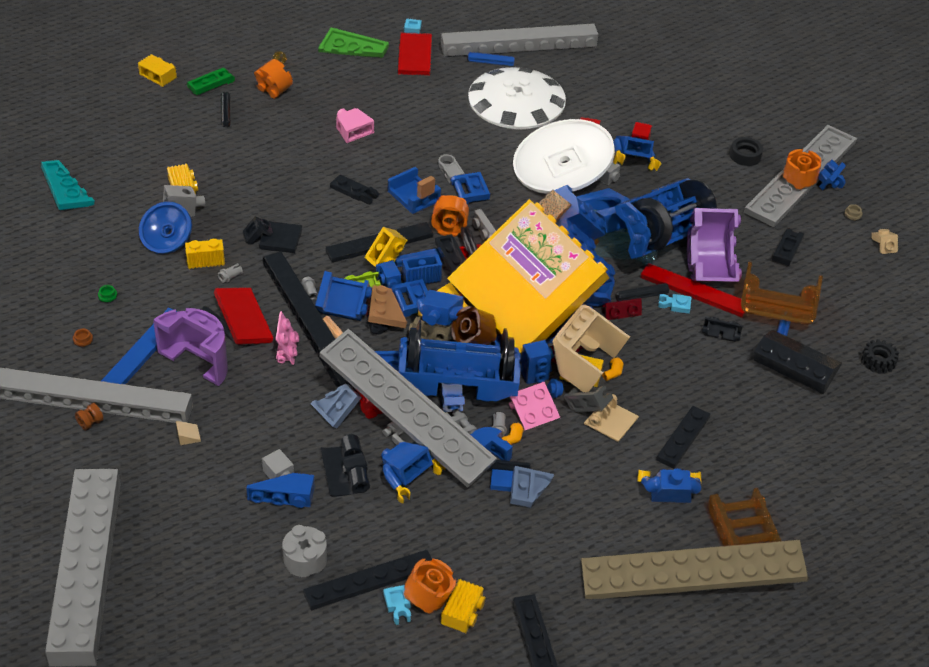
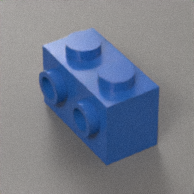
[520,340,554,384]

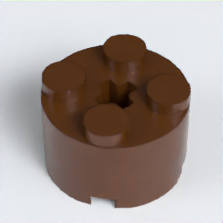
[451,306,497,345]

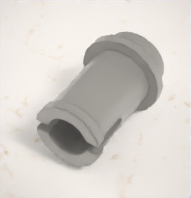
[218,263,243,283]
[301,277,318,300]
[492,412,507,438]

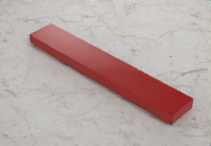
[640,263,750,317]

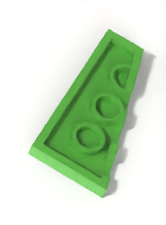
[318,27,389,57]

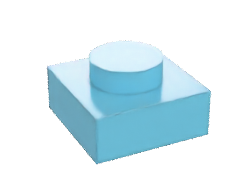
[404,19,422,33]

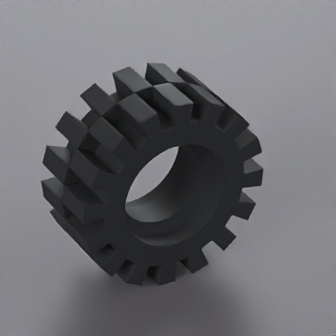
[861,339,899,374]

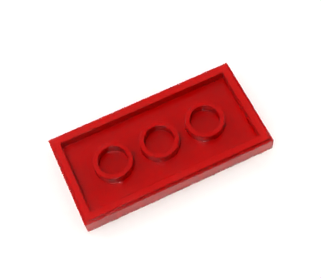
[398,33,432,75]
[214,288,273,344]

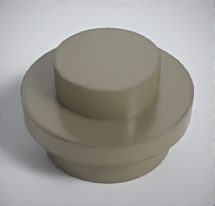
[844,204,862,220]

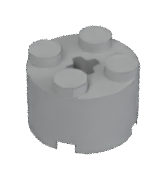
[282,525,327,577]

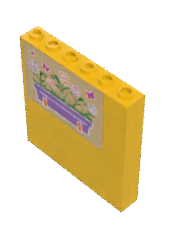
[447,199,609,355]

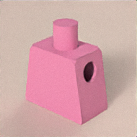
[336,108,374,143]

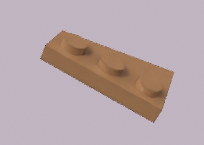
[368,285,407,328]

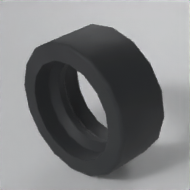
[730,137,763,166]

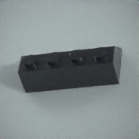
[754,330,842,394]

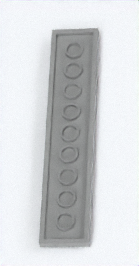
[744,125,857,227]
[319,329,497,487]

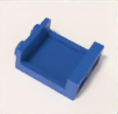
[388,167,441,214]
[315,271,372,321]

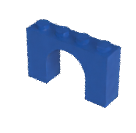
[576,188,629,233]

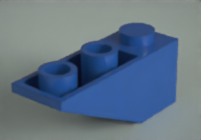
[246,473,315,508]

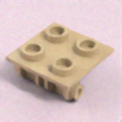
[584,394,639,442]

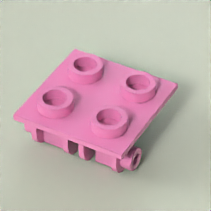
[276,311,299,365]
[509,382,560,430]

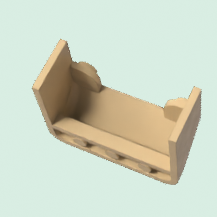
[553,305,630,392]

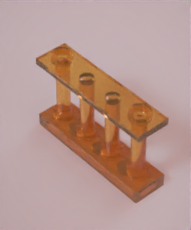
[707,488,781,546]

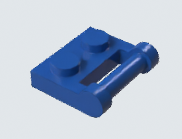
[450,172,490,204]
[391,279,428,317]

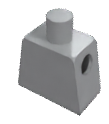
[163,185,205,217]

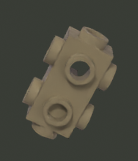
[409,316,454,342]

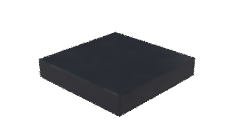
[259,221,302,253]

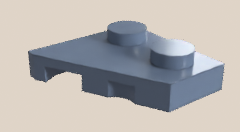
[311,384,362,428]
[510,466,554,508]

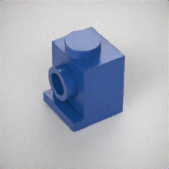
[376,260,401,288]

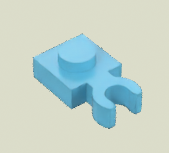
[658,294,691,314]
[383,585,411,625]

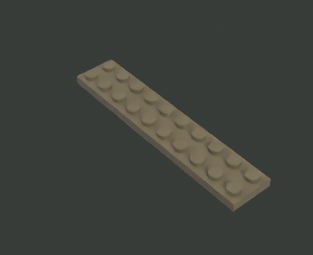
[581,540,808,599]

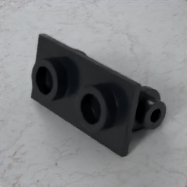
[702,317,743,342]

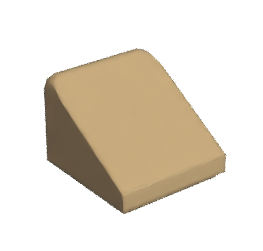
[176,421,201,445]

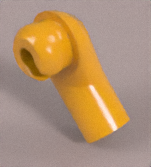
[602,357,624,381]
[501,423,524,445]

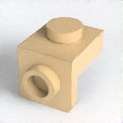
[872,229,898,254]

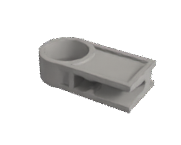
[438,154,465,183]

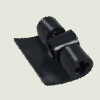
[320,434,370,497]

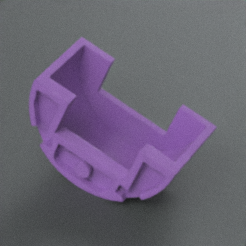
[687,208,742,282]
[153,308,228,386]

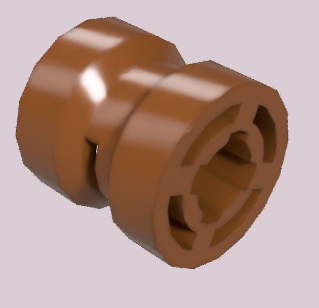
[75,403,104,430]

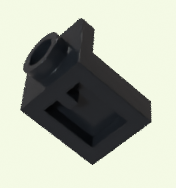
[243,216,273,244]

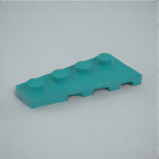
[41,160,95,210]

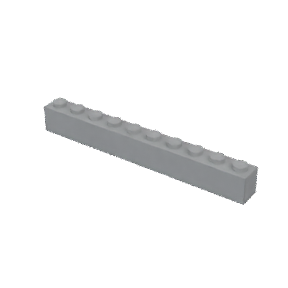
[441,24,598,56]
[0,368,193,423]

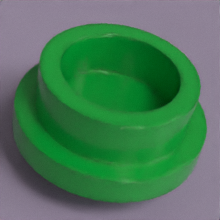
[98,285,117,302]

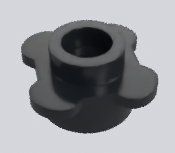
[367,321,389,334]

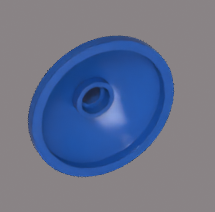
[139,202,192,254]

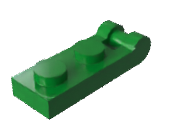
[187,68,235,95]

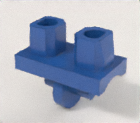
[818,159,846,190]

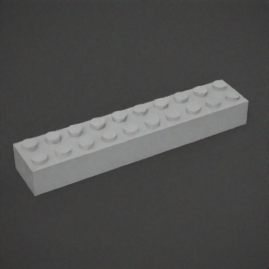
[45,469,121,667]

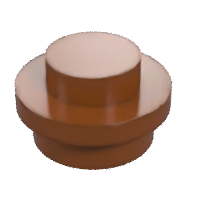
[73,328,93,346]

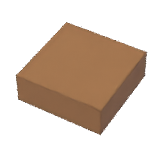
[417,176,435,199]

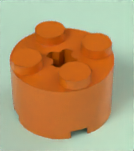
[254,59,293,99]
[783,149,821,189]
[431,195,469,237]
[404,559,456,613]

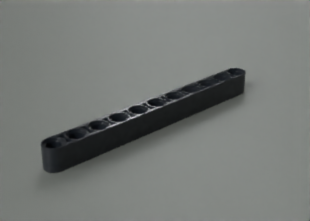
[263,251,356,391]

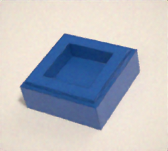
[490,469,513,492]

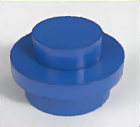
[547,379,563,399]

